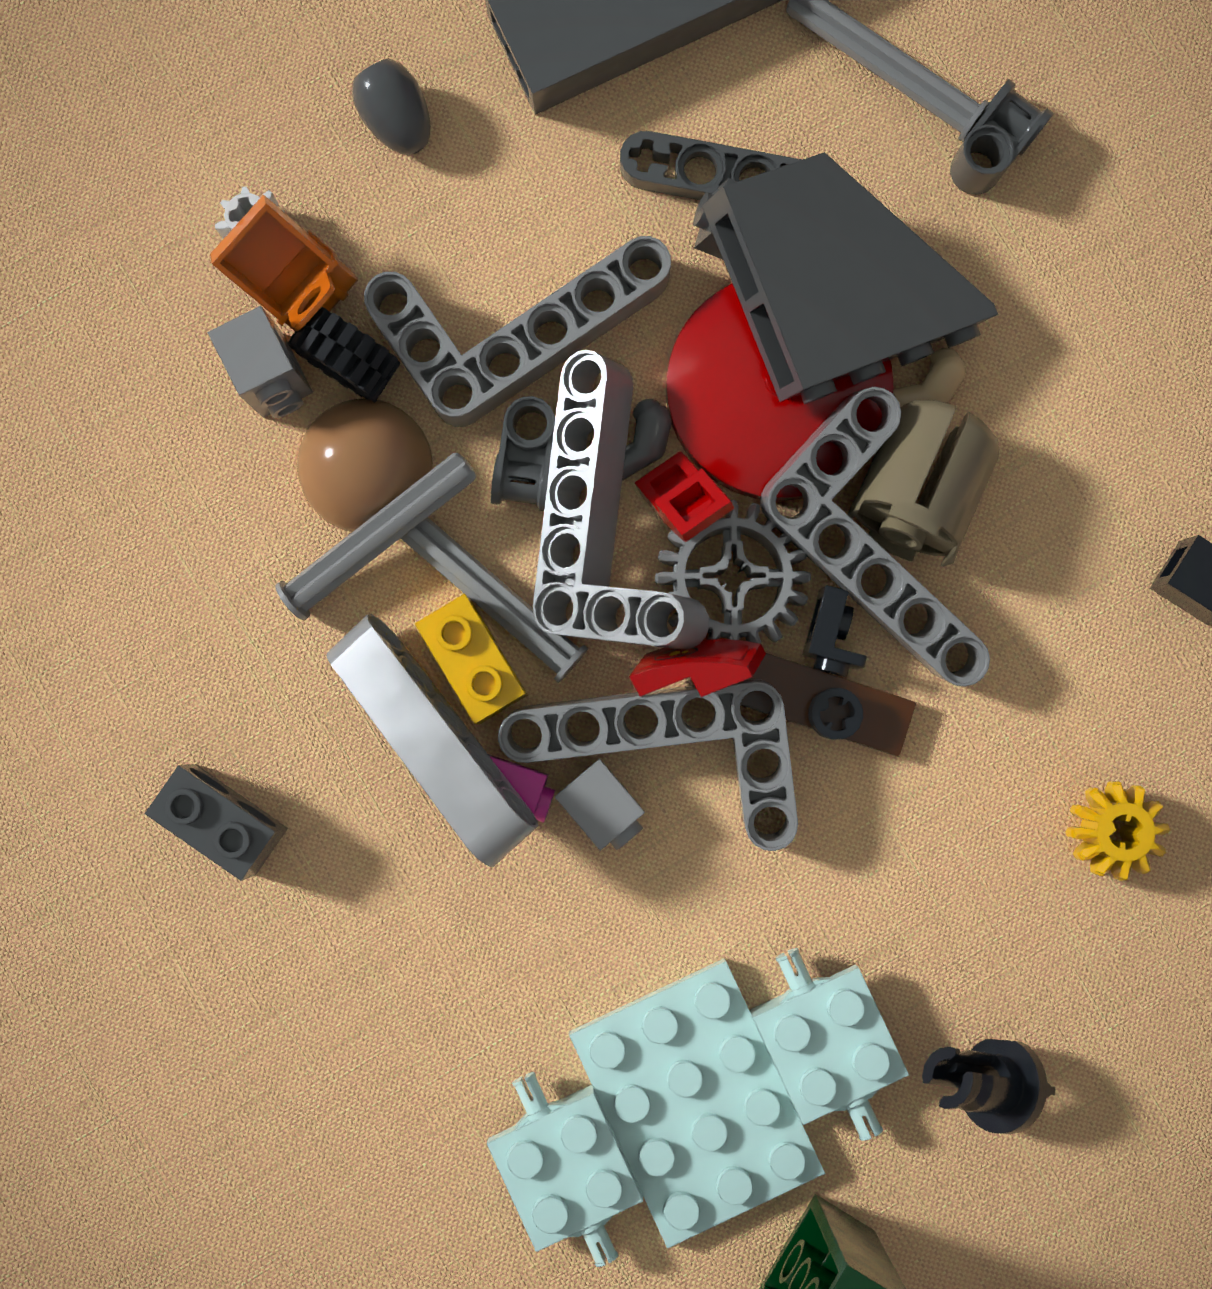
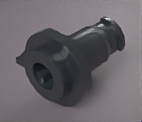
[922,1039,1055,1134]

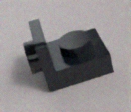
[802,585,867,677]

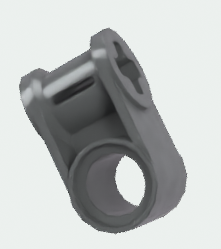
[950,79,1054,195]
[491,396,555,511]

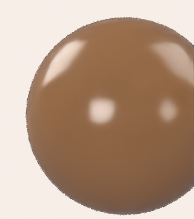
[297,399,433,532]

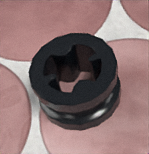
[808,688,863,740]

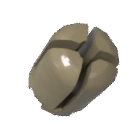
[847,400,999,566]

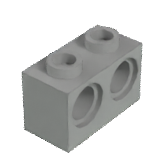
[207,306,313,418]

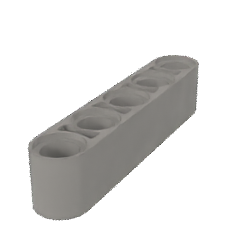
[326,614,538,867]

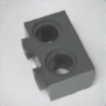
[145,764,288,881]

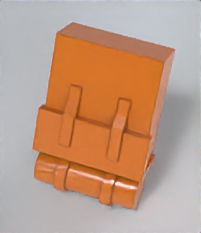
[210,194,358,331]

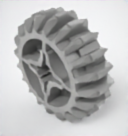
[655,500,811,645]

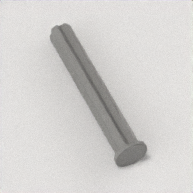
[786,0,990,142]
[275,453,476,620]
[401,517,589,683]

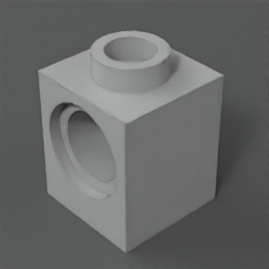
[555,758,645,851]

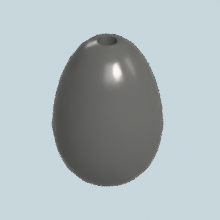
[352,59,431,156]

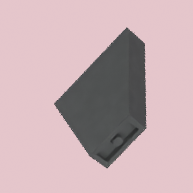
[702,152,998,404]

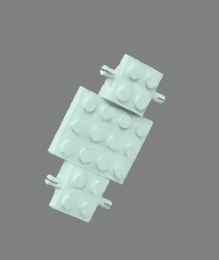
[487,948,909,1267]

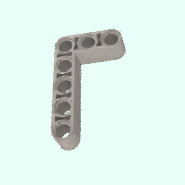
[364,236,671,427]
[533,350,709,650]
[760,387,990,687]
[498,679,798,851]

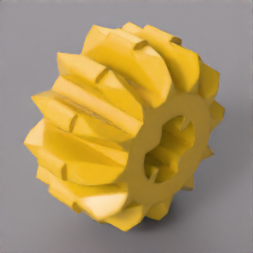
[1065,781,1171,881]

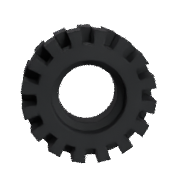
[287,307,401,402]

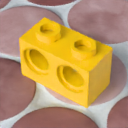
[414,593,528,725]

